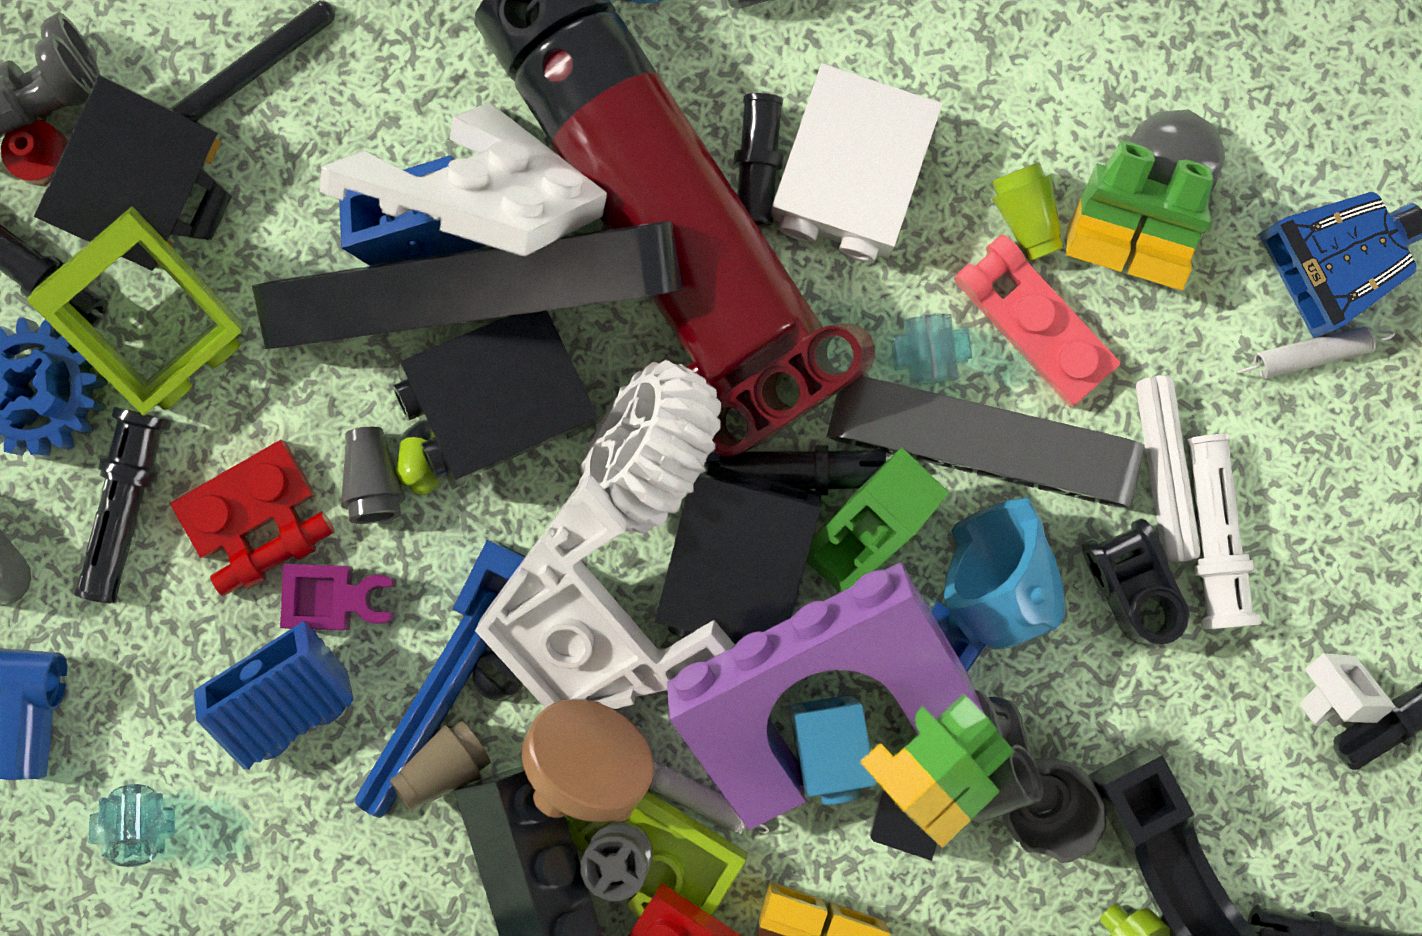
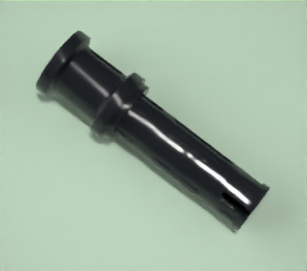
[74,407,172,604]

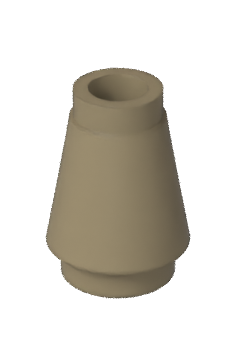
[389,721,491,812]

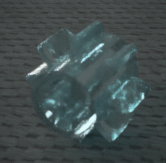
[891,314,972,385]
[89,784,175,867]

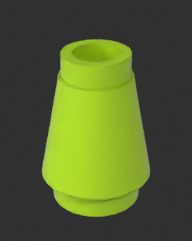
[991,162,1064,261]

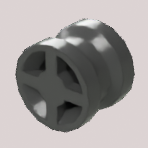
[581,821,653,901]

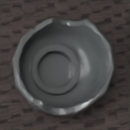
[1130,109,1225,195]
[1002,758,1106,863]

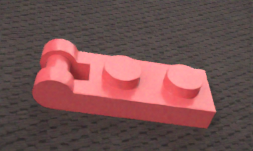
[954,234,1121,408]

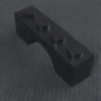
[1089,747,1259,936]

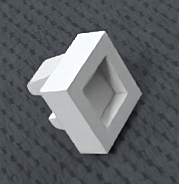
[1299,653,1395,727]

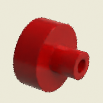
[1,119,68,186]

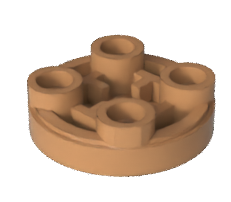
[522,699,654,822]

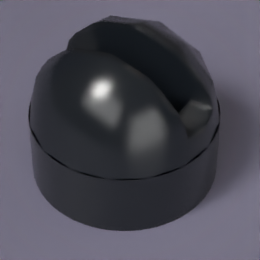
[473,651,523,701]

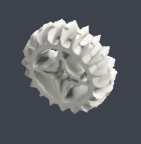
[579,360,721,535]

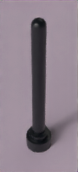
[170,0,335,122]

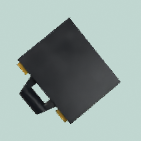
[33,75,232,271]

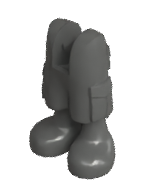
[0,12,100,135]

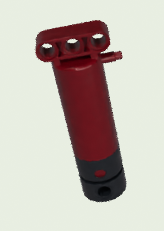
[474,0,875,456]

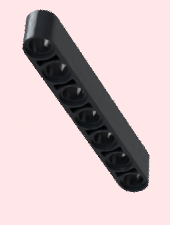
[252,221,683,349]

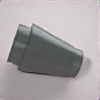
[341,426,405,524]

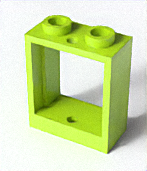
[26,206,242,416]

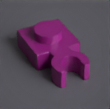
[280,564,397,630]

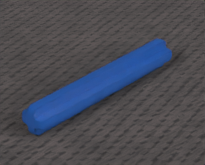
[355,587,499,818]

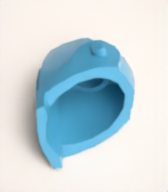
[944,497,1066,650]

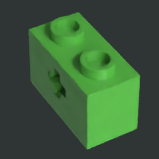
[807,447,949,593]

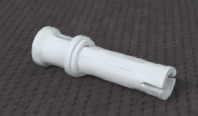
[1187,434,1261,629]

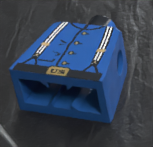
[1258,192,1422,339]

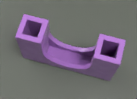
[667,562,984,830]

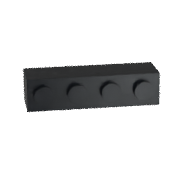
[454,766,603,936]

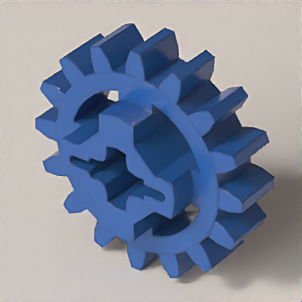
[0,318,108,457]

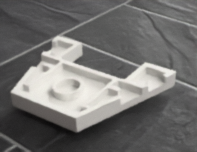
[319,103,607,256]
[475,474,735,709]

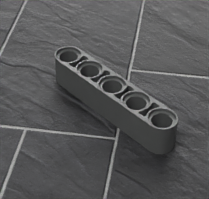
[827,376,1145,508]

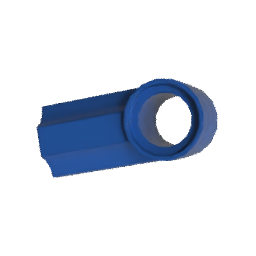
[0,648,68,780]

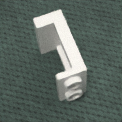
[771,63,943,262]

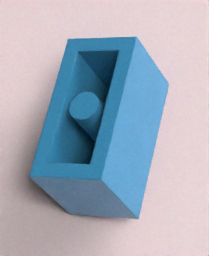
[788,695,876,805]

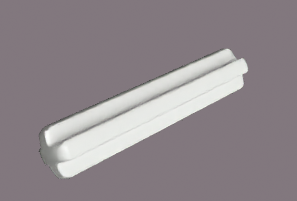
[1136,375,1201,563]

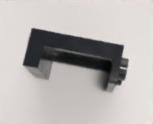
[393,311,598,489]
[655,463,821,645]

